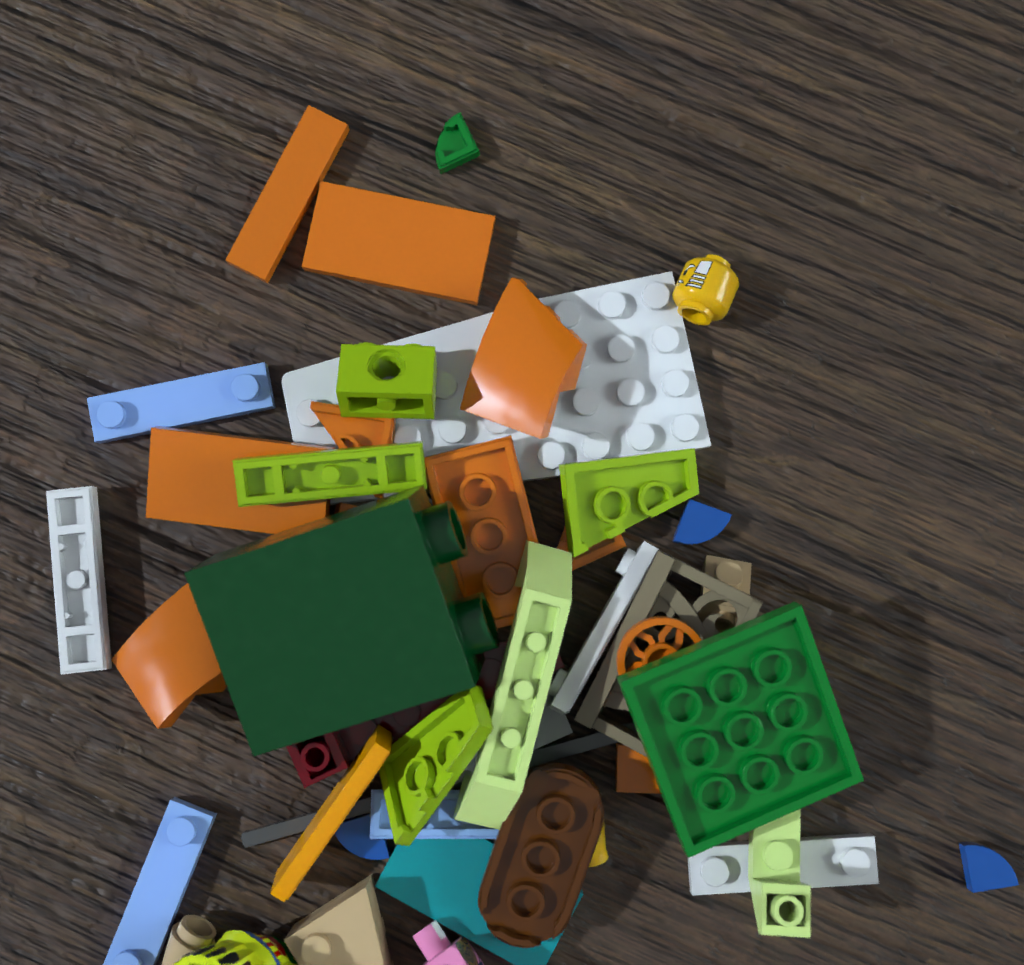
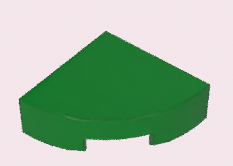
[435,112,480,175]

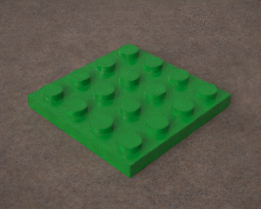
[616,601,864,858]

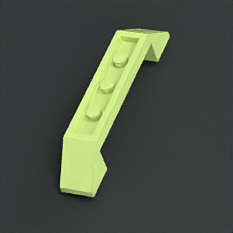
[453,541,572,830]
[748,809,811,938]

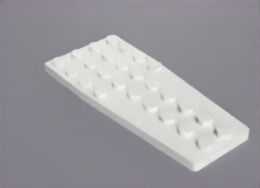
[281,271,711,505]

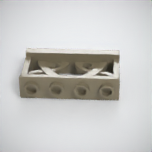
[574,551,764,757]

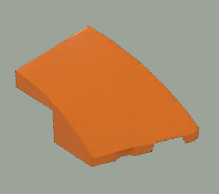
[460,277,587,439]
[111,583,227,729]

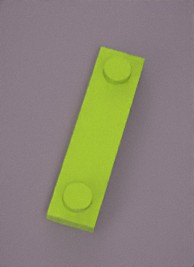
[233,441,427,507]

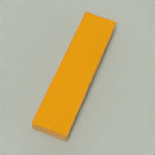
[270,724,393,902]

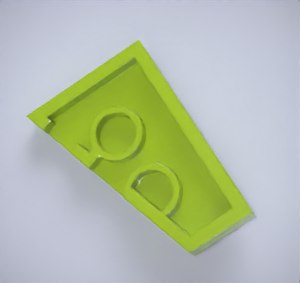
[559,448,699,558]
[379,685,494,846]

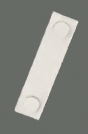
[46,486,112,675]
[548,541,658,715]
[687,833,879,896]

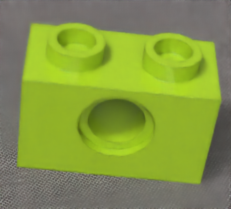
[336,342,437,419]

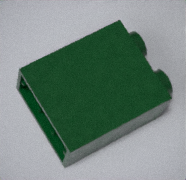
[184,485,500,757]

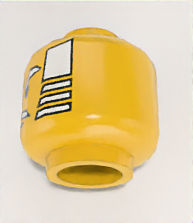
[672,254,739,325]

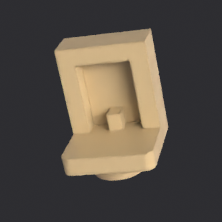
[697,555,752,632]

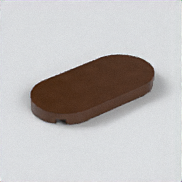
[478,763,604,948]

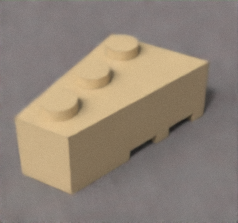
[284,874,394,965]

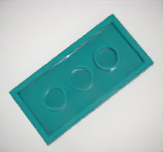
[374,839,583,965]

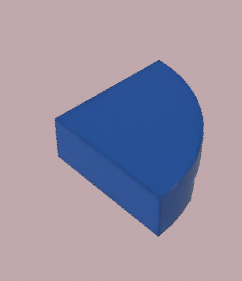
[672,499,732,545]
[335,812,391,860]
[958,842,1019,893]

